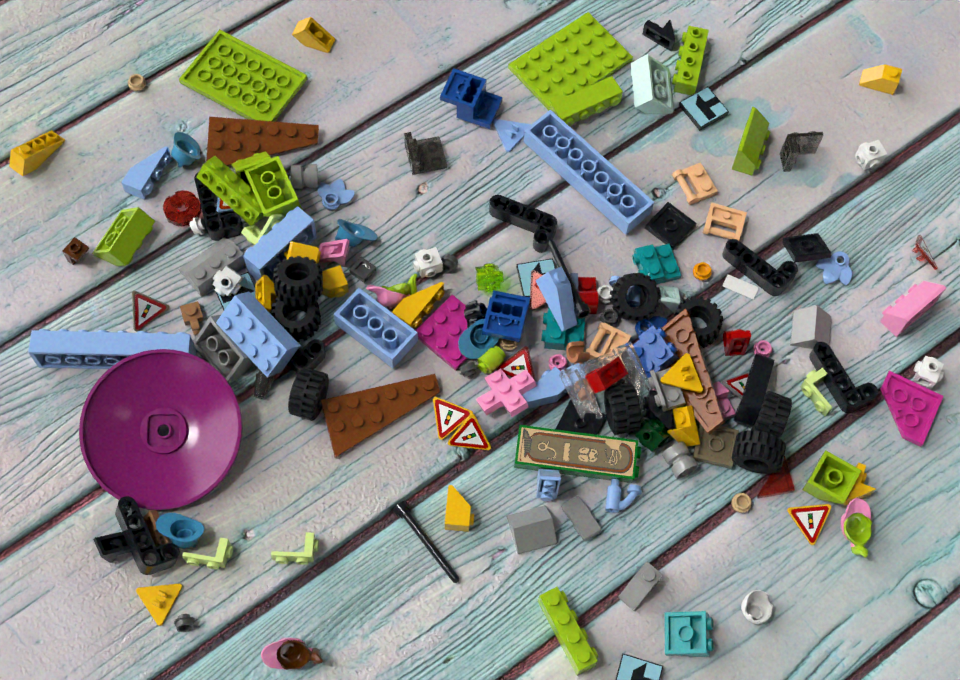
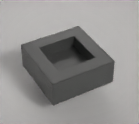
[349,256,376,283]

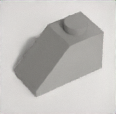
[618,562,663,611]

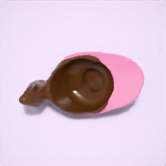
[261,637,323,670]

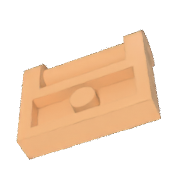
[672,162,718,205]
[703,202,747,241]
[584,322,631,365]

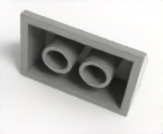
[178,238,246,297]
[193,315,254,383]

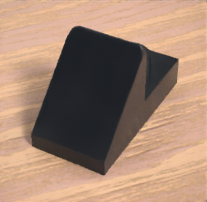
[642,20,675,51]
[93,532,131,563]

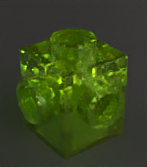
[475,263,504,292]

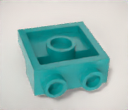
[632,243,681,285]
[541,308,585,350]
[665,611,714,657]

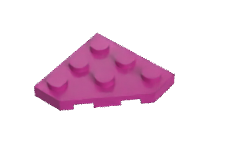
[415,295,468,371]
[880,370,943,447]

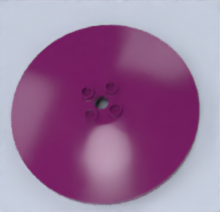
[79,349,243,510]

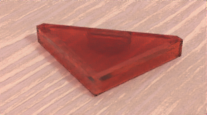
[757,456,795,498]

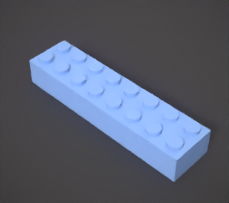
[523,110,654,235]
[28,329,196,369]

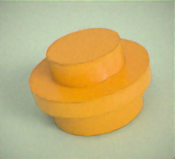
[693,262,712,281]

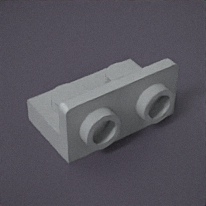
[648,367,686,412]

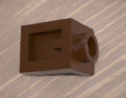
[62,237,89,265]

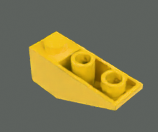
[9,130,65,176]
[392,282,445,329]

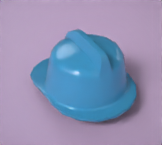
[171,132,201,168]
[335,219,378,247]
[458,319,499,359]
[156,513,204,549]

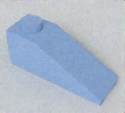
[536,266,577,331]

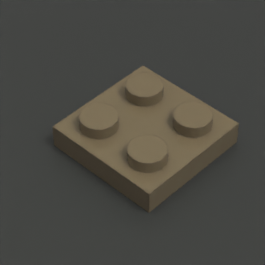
[693,423,739,469]

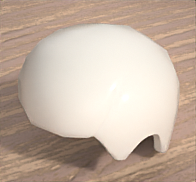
[741,590,773,624]

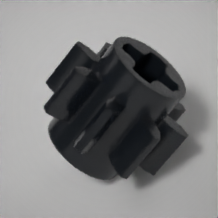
[464,300,487,323]

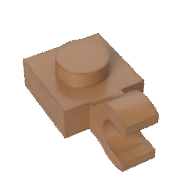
[180,301,204,336]
[143,510,170,547]

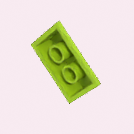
[732,107,770,176]
[244,156,303,218]
[92,207,155,267]

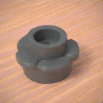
[441,254,458,272]
[600,309,618,326]
[460,362,478,377]
[174,614,195,632]

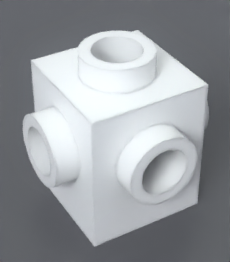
[855,140,887,170]
[413,247,443,278]
[212,266,244,297]
[913,356,944,390]

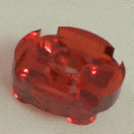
[163,190,201,226]

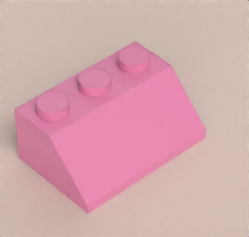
[880,281,946,337]

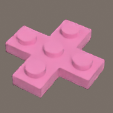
[476,368,537,417]

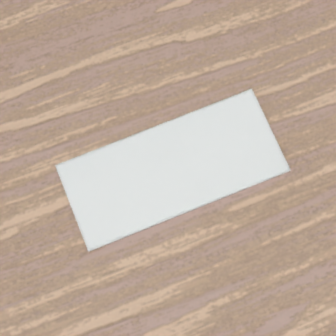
[723,274,759,300]

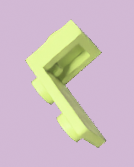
[241,214,284,245]
[800,368,832,416]
[271,532,319,565]
[182,538,233,570]

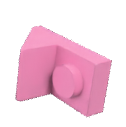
[319,239,350,267]
[713,381,735,420]

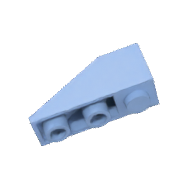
[121,146,171,199]
[522,366,572,410]
[536,469,561,501]

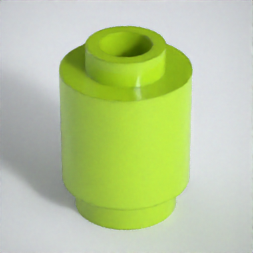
[477,346,506,374]

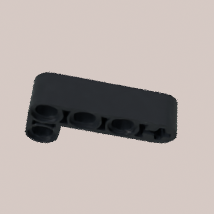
[194,172,243,241]
[489,195,557,253]
[722,239,798,296]
[287,339,326,374]
[809,342,878,413]
[733,353,775,427]
[115,496,180,575]

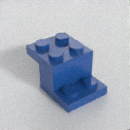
[440,68,503,129]
[482,290,530,342]

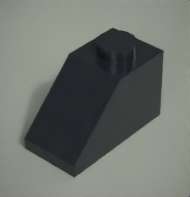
[643,390,672,430]

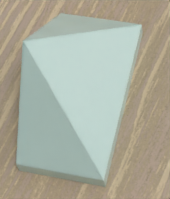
[659,285,680,314]

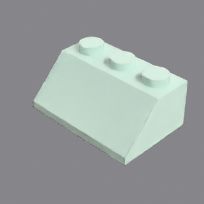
[631,54,674,114]

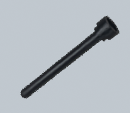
[548,240,591,319]
[393,500,459,583]

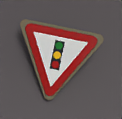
[132,291,169,332]

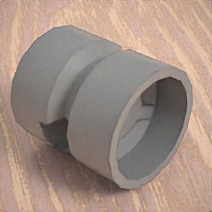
[291,164,319,189]
[662,441,699,479]

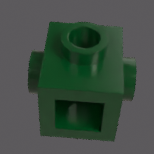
[635,418,671,452]

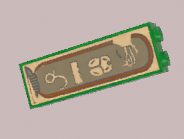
[514,425,641,483]

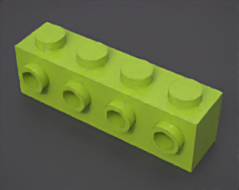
[672,25,709,95]
[550,76,623,127]
[196,156,264,226]
[537,586,598,676]

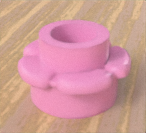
[753,340,772,357]
[549,354,567,372]

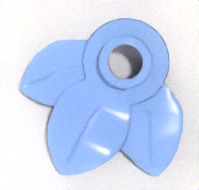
[318,179,354,210]
[816,251,852,285]

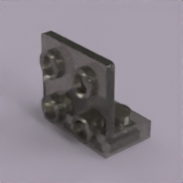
[779,131,824,172]
[404,132,447,175]

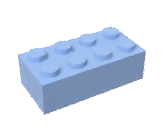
[243,206,317,281]
[333,288,418,369]
[216,292,301,377]

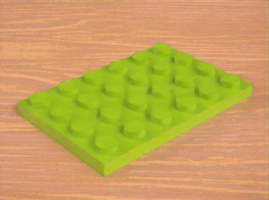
[508,12,633,111]
[179,29,308,122]

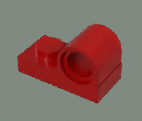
[578,277,598,314]
[723,329,751,356]
[584,357,628,394]

